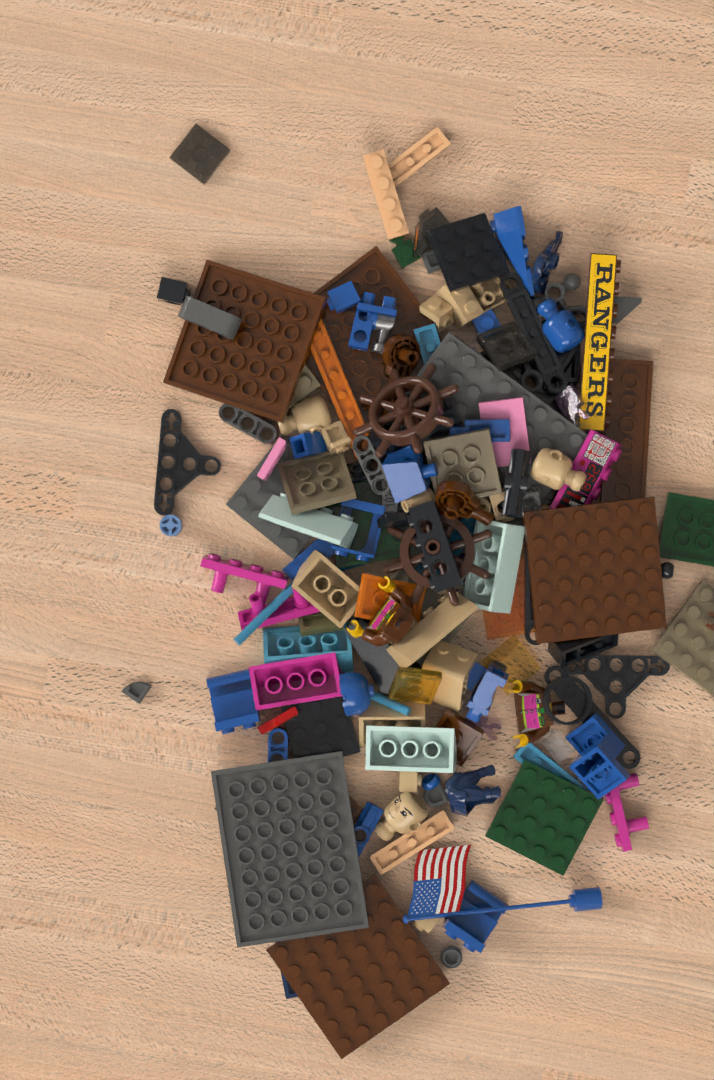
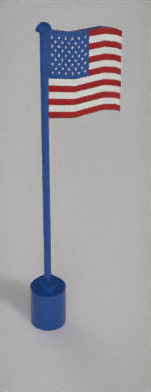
[403,845,603,924]

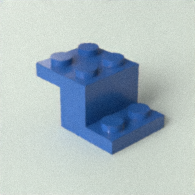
[565,713,630,800]

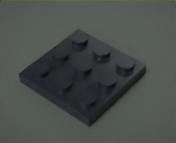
[426,213,510,293]
[280,696,360,758]

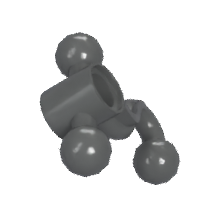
[531,273,586,334]

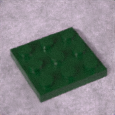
[659,492,714,567]

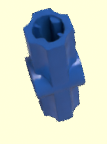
[354,801,384,857]

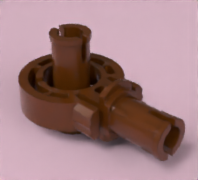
[383,334,420,398]
[435,481,494,526]

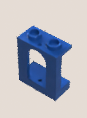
[331,499,386,562]

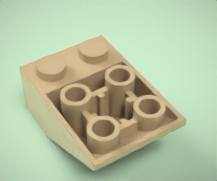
[436,277,515,330]

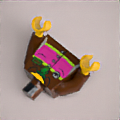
[347,576,416,647]
[508,679,565,748]

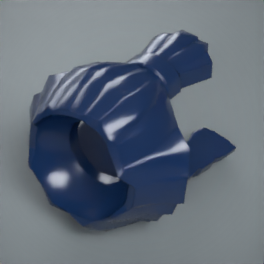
[445,764,501,817]

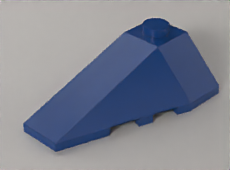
[489,206,534,298]

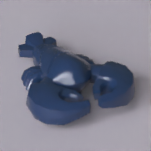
[532,231,563,294]

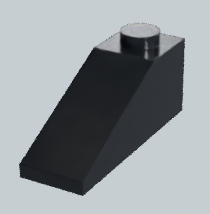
[548,634,618,668]

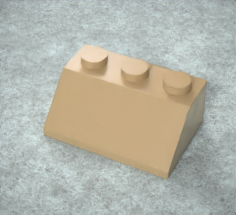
[291,550,360,629]
[359,697,425,747]

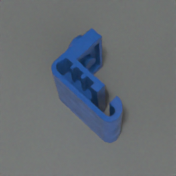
[206,669,261,734]
[443,880,509,953]

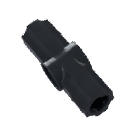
[502,449,530,518]

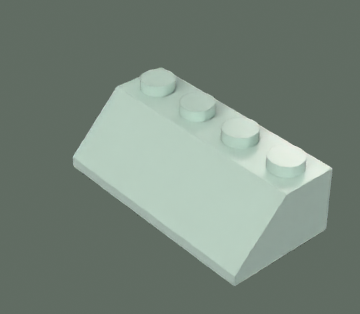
[258,493,359,549]
[463,520,525,614]
[365,725,457,773]

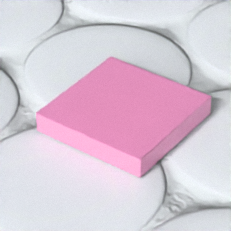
[257,437,288,481]

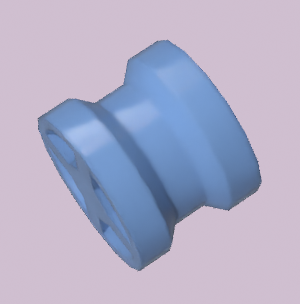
[160,514,183,537]

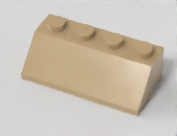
[386,592,478,670]

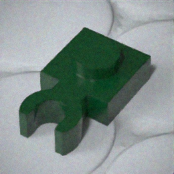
[389,236,421,269]

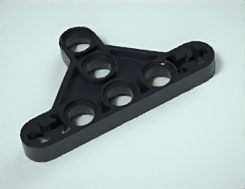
[154,409,221,516]
[563,655,670,719]

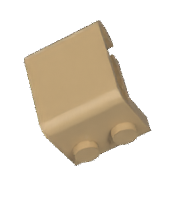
[419,640,478,712]

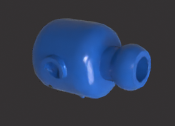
[537,298,585,353]

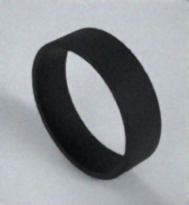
[542,676,593,725]

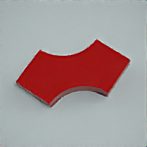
[257,706,299,735]

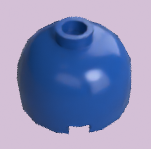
[339,672,375,716]

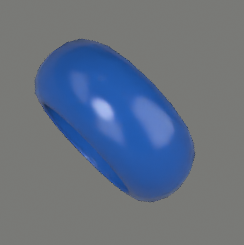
[421,773,440,790]

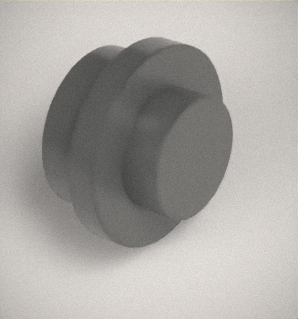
[440,946,462,968]

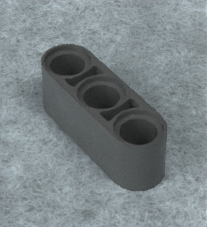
[178,296,242,340]
[219,404,277,445]
[352,435,391,495]

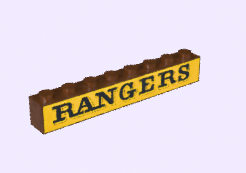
[578,253,621,432]

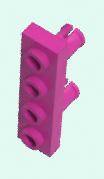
[200,553,289,605]
[238,588,320,630]
[605,773,649,852]

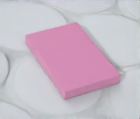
[479,397,531,467]

